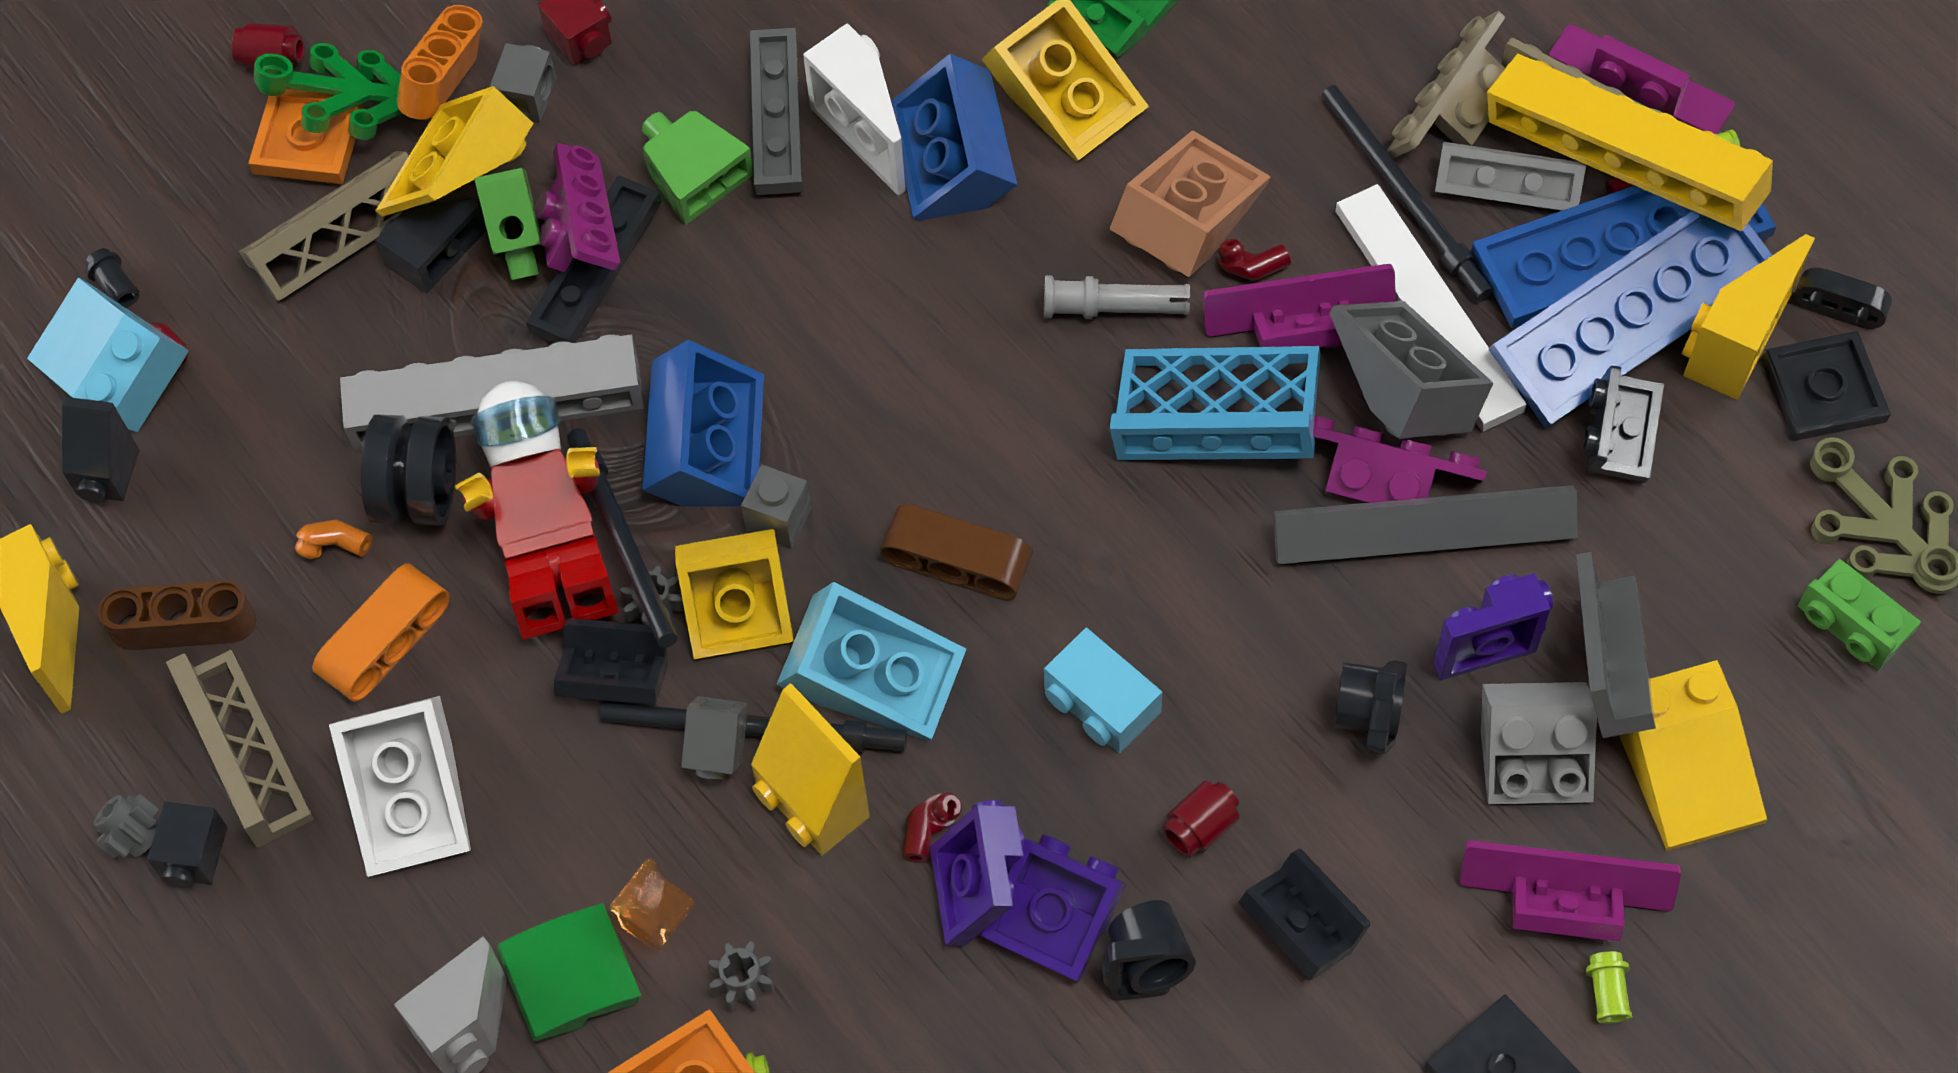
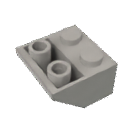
[1481,682,1597,804]

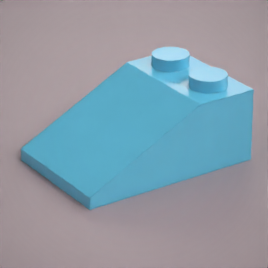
[27,277,189,432]
[777,582,966,741]

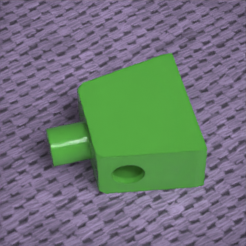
[642,111,754,225]
[474,168,541,280]

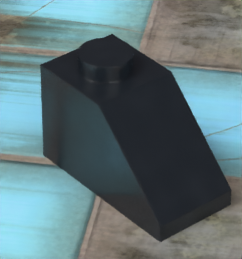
[375,198,487,294]
[62,397,140,503]

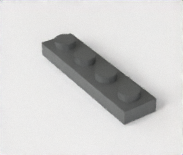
[750,28,803,195]

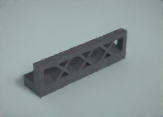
[1576,552,1656,738]

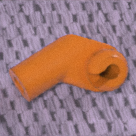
[295,519,373,559]

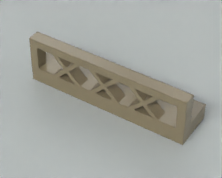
[238,151,433,301]
[166,650,314,848]

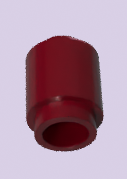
[231,23,305,70]
[1162,781,1240,858]

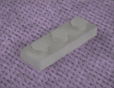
[1435,142,1586,210]

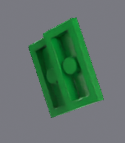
[1047,0,1179,58]
[496,903,641,1042]

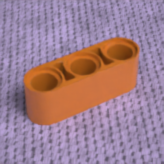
[397,5,483,119]
[312,563,450,702]

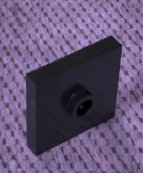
[1425,994,1581,1073]

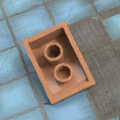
[1110,130,1271,277]

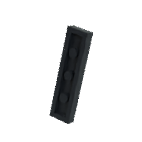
[526,175,662,343]

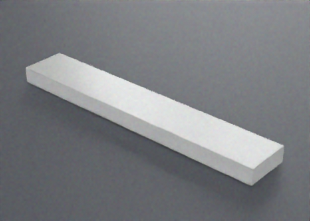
[1335,184,1527,432]

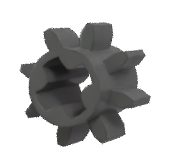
[620,566,684,625]
[93,794,159,859]
[708,941,774,1011]

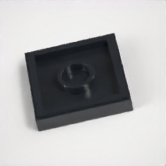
[1761,331,1891,441]

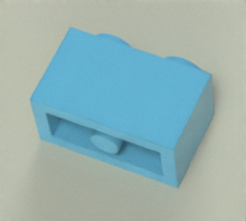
[1044,627,1162,754]

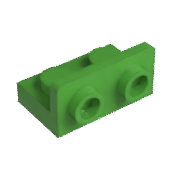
[1798,558,1921,670]

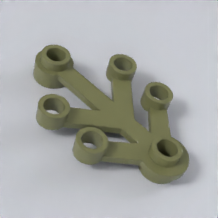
[1810,437,1958,594]

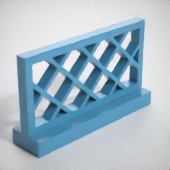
[1110,346,1321,460]

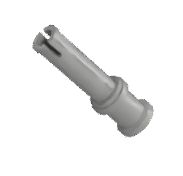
[1044,275,1190,319]

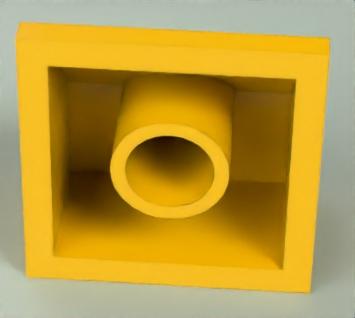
[675,529,794,659]

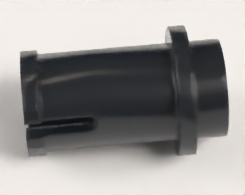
[85,248,140,308]

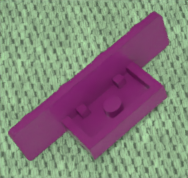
[1549,24,1735,134]
[535,143,620,272]
[1202,264,1396,348]
[1313,415,1488,503]
[1460,840,1681,942]

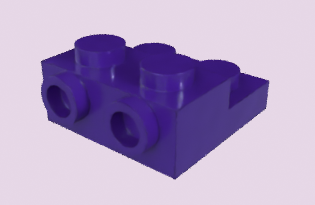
[1433,573,1553,680]
[930,800,1024,946]
[981,834,1127,981]

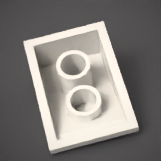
[803,23,906,196]
[329,696,471,877]

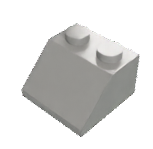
[394,937,507,1073]

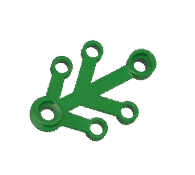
[253,43,402,140]

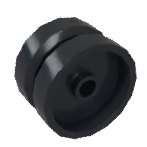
[361,414,456,525]

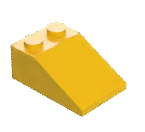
[981,0,1149,162]
[375,86,534,217]
[1682,234,1815,400]
[0,524,79,714]
[1619,660,1767,851]
[751,683,870,856]

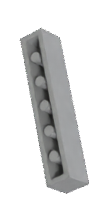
[340,334,644,452]

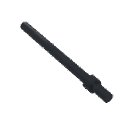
[1321,85,1493,302]
[567,428,678,648]
[600,701,907,752]

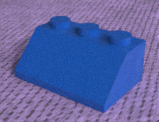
[891,54,1017,221]
[642,340,764,506]

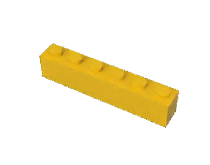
[1487,53,1773,232]

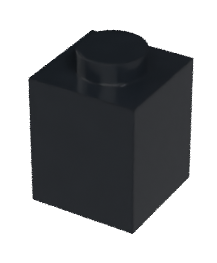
[147,801,228,888]

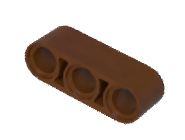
[880,504,1033,600]
[98,580,257,650]

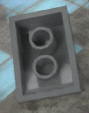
[1330,301,1494,439]

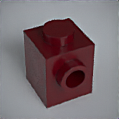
[538,0,612,67]

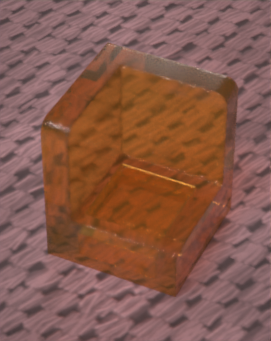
[609,858,694,953]

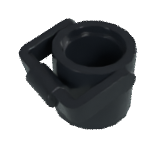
[1334,660,1407,754]
[1102,900,1196,1000]

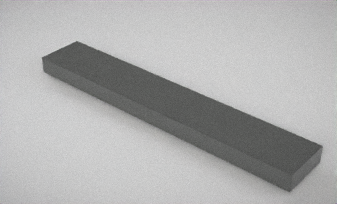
[1274,485,1578,564]

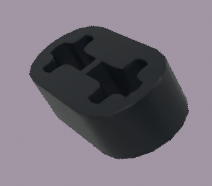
[1795,268,1892,329]

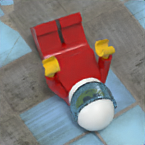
[455,381,619,640]

